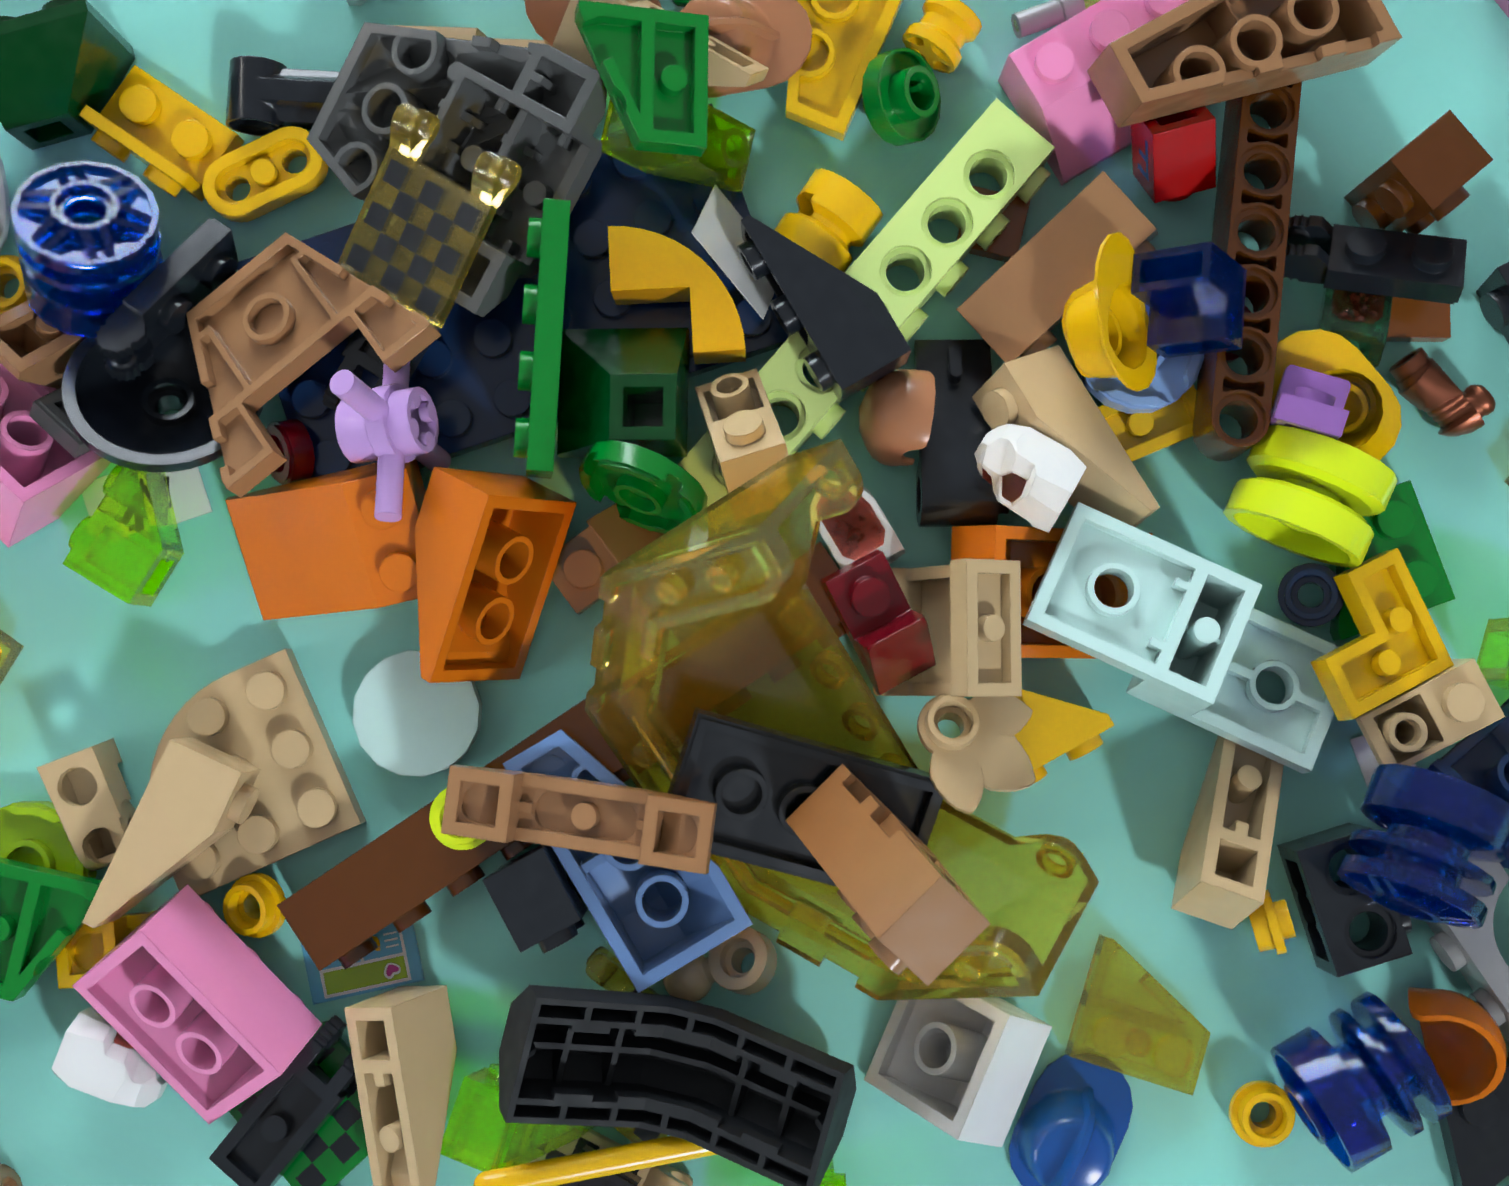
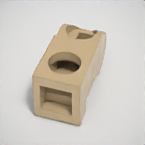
[36,738,135,871]

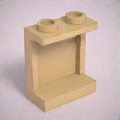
[873,558,1022,697]

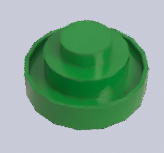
[862,48,941,146]

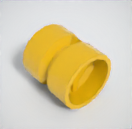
[774,168,883,273]

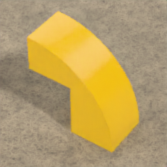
[608,226,746,364]

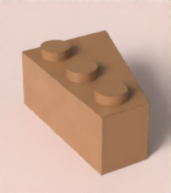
[956,171,1158,362]
[785,764,991,986]

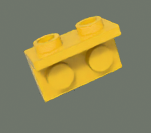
[79,65,244,202]

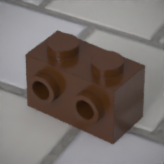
[1344,110,1493,234]

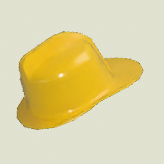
[1061,232,1157,392]
[1271,329,1402,460]

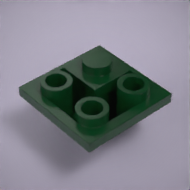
[0,0,135,150]
[557,327,690,458]

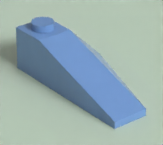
[503,729,753,993]

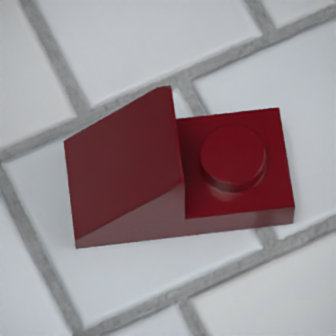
[820,550,936,695]

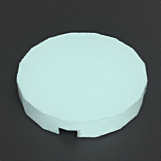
[352,650,482,777]

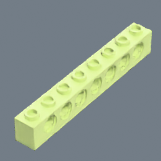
[678,98,1055,539]

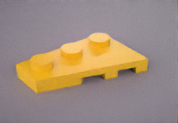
[786,0,903,141]

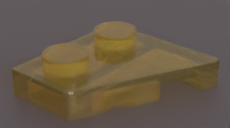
[1065,934,1211,1096]

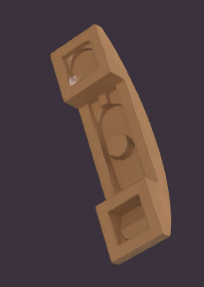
[441,765,717,874]

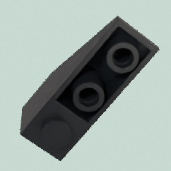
[737,215,911,402]

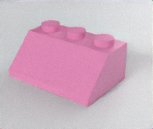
[998,0,1189,185]
[0,363,111,548]
[72,884,323,1124]

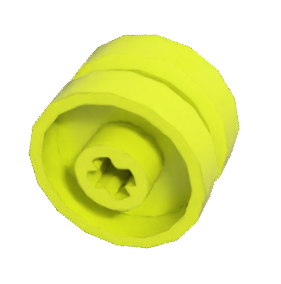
[1223,425,1398,568]

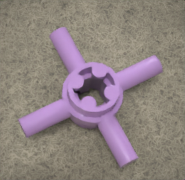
[329,361,451,522]

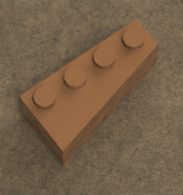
[1087,0,1402,128]

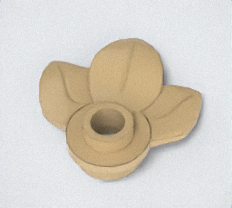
[917,694,1036,814]

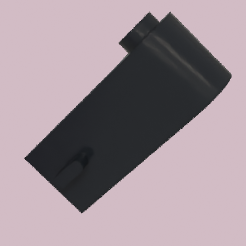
[914,339,1010,527]

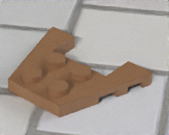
[186,232,441,498]

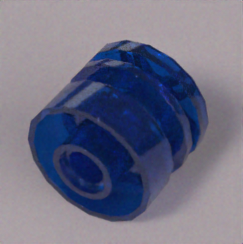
[10,160,164,338]
[1337,764,1509,929]
[1270,991,1453,1173]

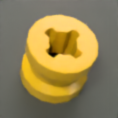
[902,0,982,74]

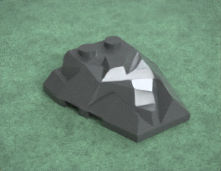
[306,22,607,317]

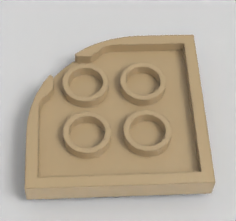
[150,649,366,896]

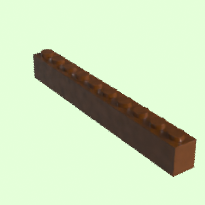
[277,542,846,971]

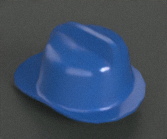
[1009,1051,1133,1186]

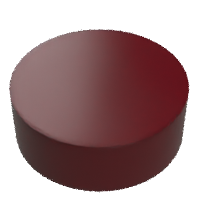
[266,419,315,485]

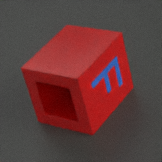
[1131,106,1216,203]

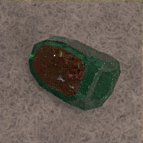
[1317,288,1393,368]

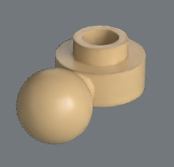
[663,927,777,1002]

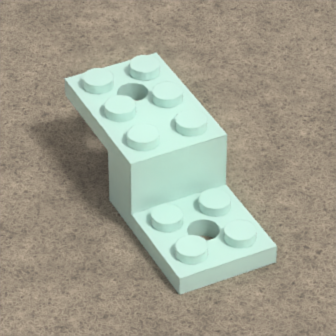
[1022,502,1339,774]

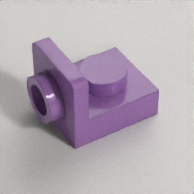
[1269,365,1351,440]

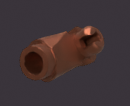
[1389,347,1496,437]

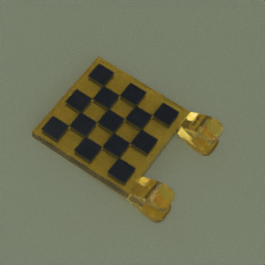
[337,103,522,328]

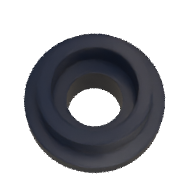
[1278,563,1344,627]

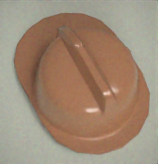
[680,0,813,98]

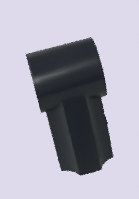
[225,56,339,136]

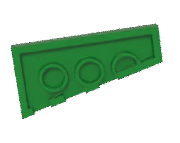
[513,198,571,479]

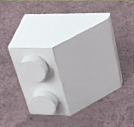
[864,970,1052,1147]

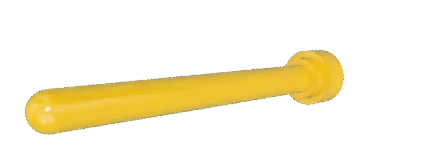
[473,1136,717,1186]

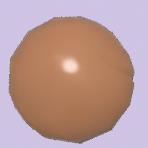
[859,369,936,466]

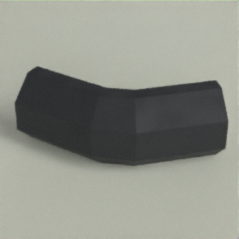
[499,985,857,1186]

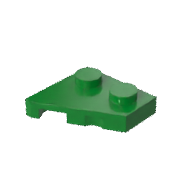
[0,857,102,1001]

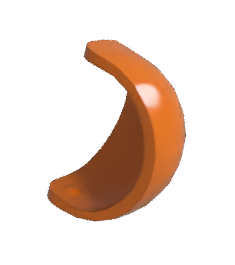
[1408,987,1507,1106]

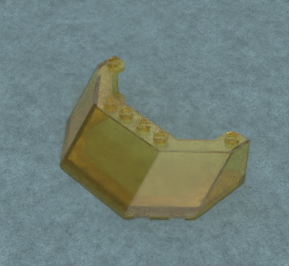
[585,438,1099,1001]

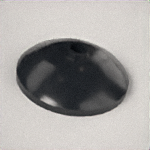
[62,322,264,472]

